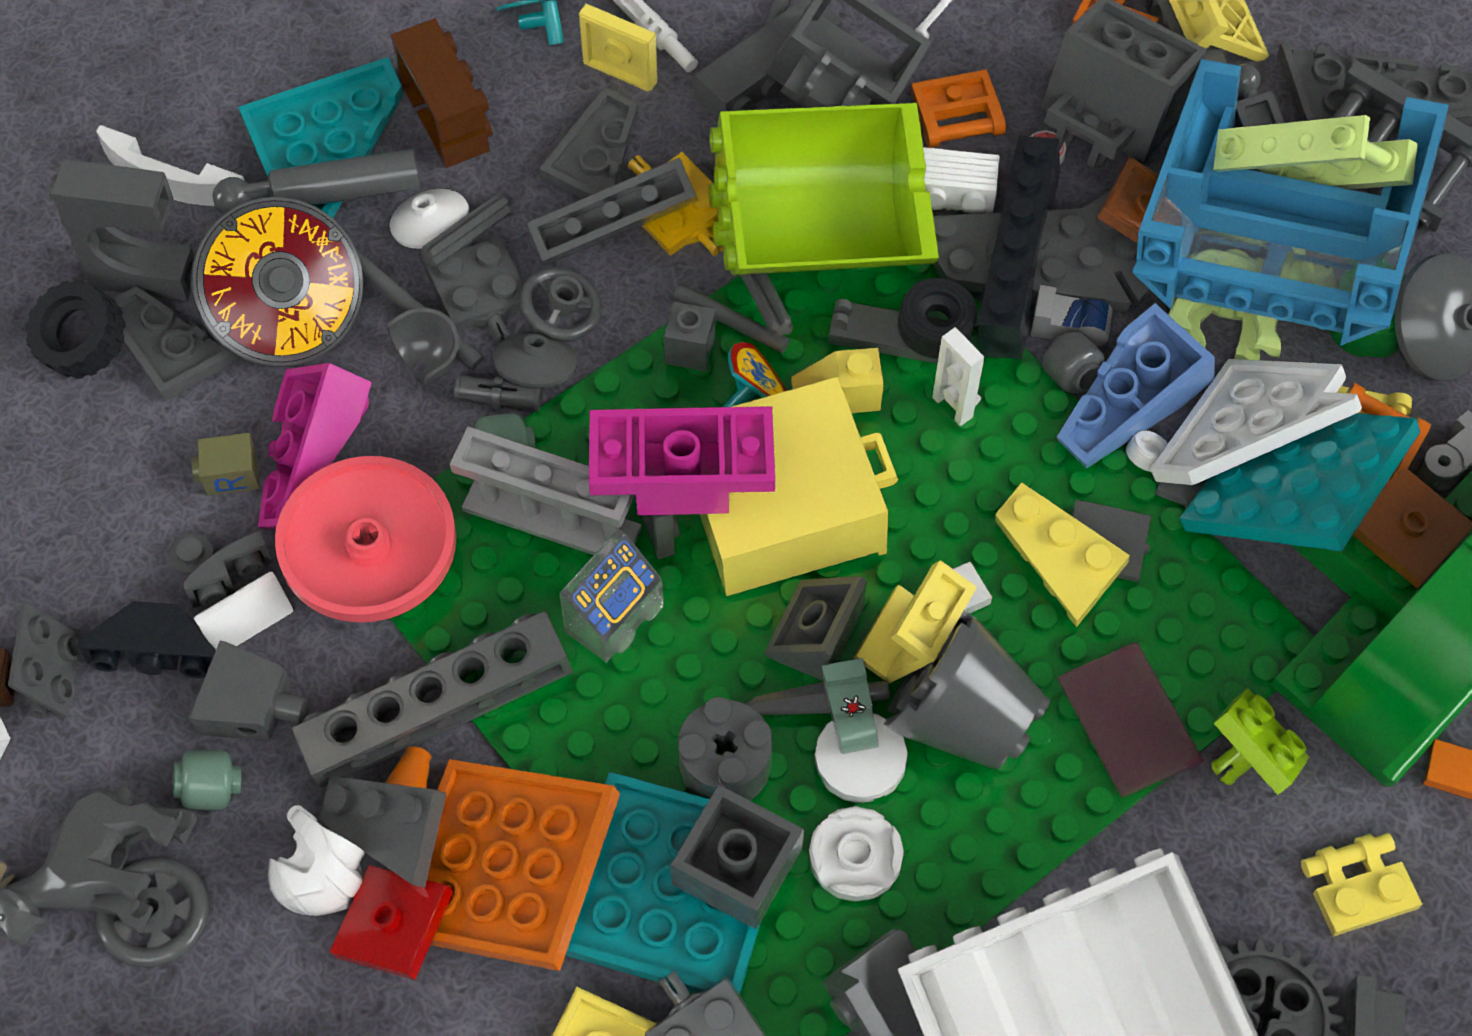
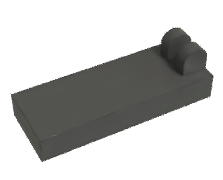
[828,299,948,364]

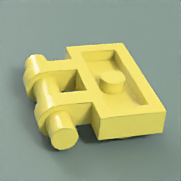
[1301,833,1423,937]

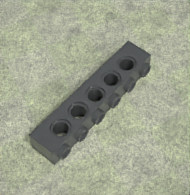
[292,611,573,788]

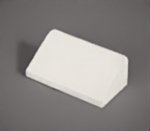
[194,571,293,650]

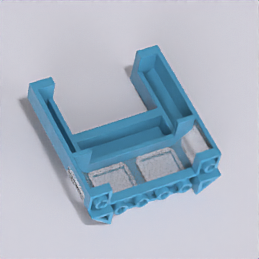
[1132,59,1449,346]

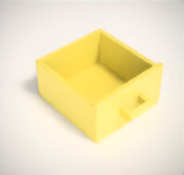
[700,377,898,596]

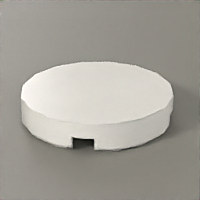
[814,714,908,803]
[808,806,904,902]

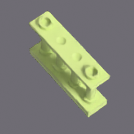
[1213,115,1418,189]

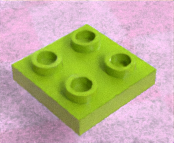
[1211,688,1310,795]

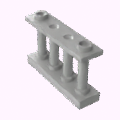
[450,426,642,558]

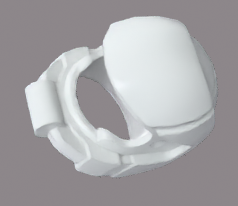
[268,805,365,916]

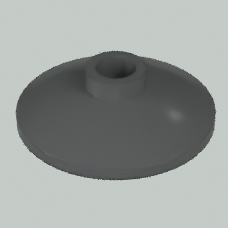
[492,333,577,388]

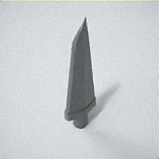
[746,681,889,715]

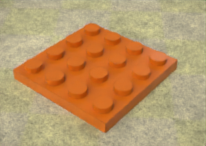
[427,759,620,971]

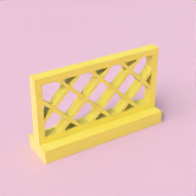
[1169,0,1269,62]

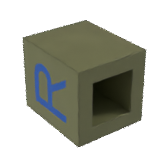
[191,433,259,496]

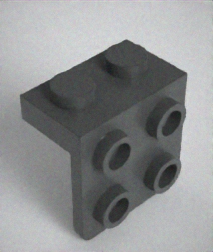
[822,929,920,1036]

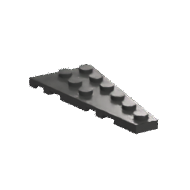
[1278,42,1472,136]

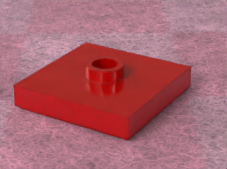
[329,865,454,980]

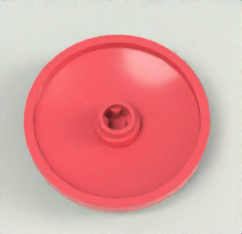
[275,456,456,623]

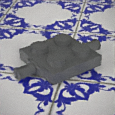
[423,237,524,345]
[644,970,767,1036]

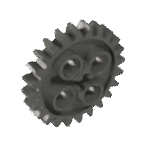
[1219,938,1343,1036]

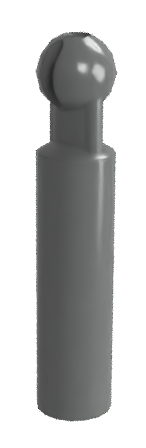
[213,148,420,215]

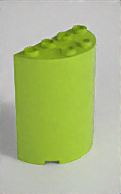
[709,103,939,275]

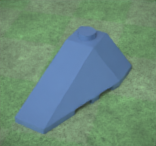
[1057,303,1215,468]

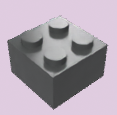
[671,785,804,929]

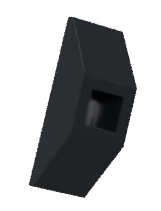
[78,601,216,678]

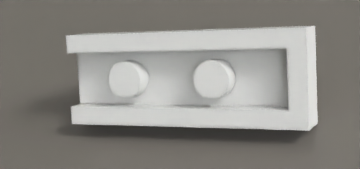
[932,327,984,426]

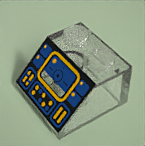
[560,528,664,662]

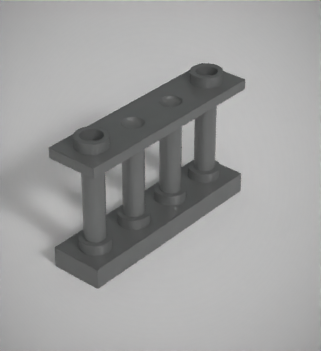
[1332,60,1472,232]

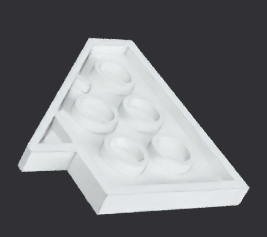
[1150,359,1362,485]

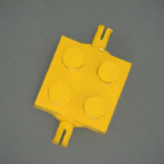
[628,152,723,257]

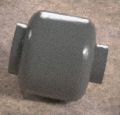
[1042,331,1105,394]

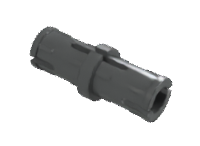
[454,374,543,412]

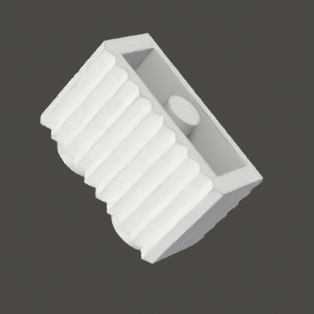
[923,147,999,214]

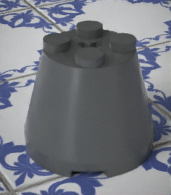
[884,610,1050,770]

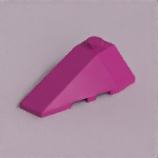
[258,363,372,530]

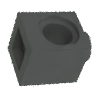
[664,302,715,372]

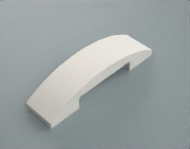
[96,125,244,206]

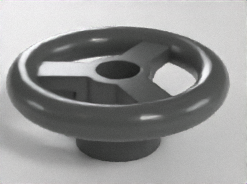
[520,267,601,341]

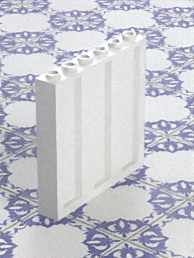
[898,848,1258,1036]

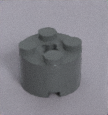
[678,697,772,801]

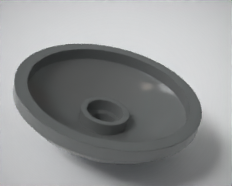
[1394,254,1472,381]

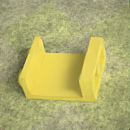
[853,560,977,684]

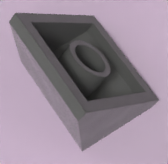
[764,576,867,681]

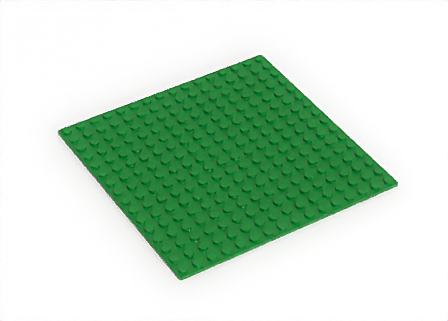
[389,264,1314,1036]

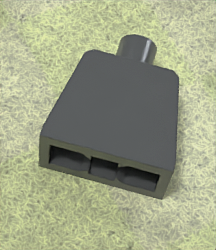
[189,640,309,741]

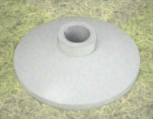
[390,189,470,249]

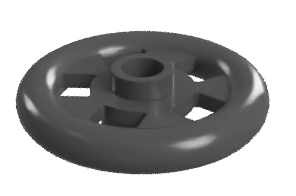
[95,857,209,967]

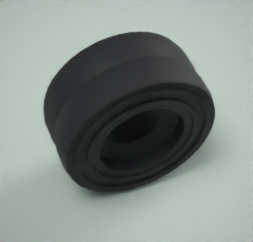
[898,278,977,359]

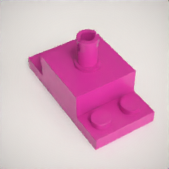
[589,406,776,515]

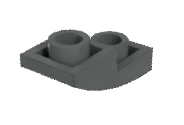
[183,530,273,608]

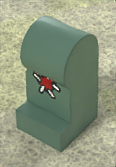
[822,658,879,754]

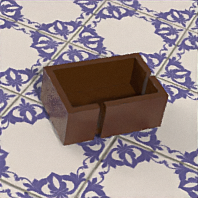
[391,18,493,168]

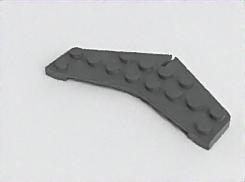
[932,155,1197,312]

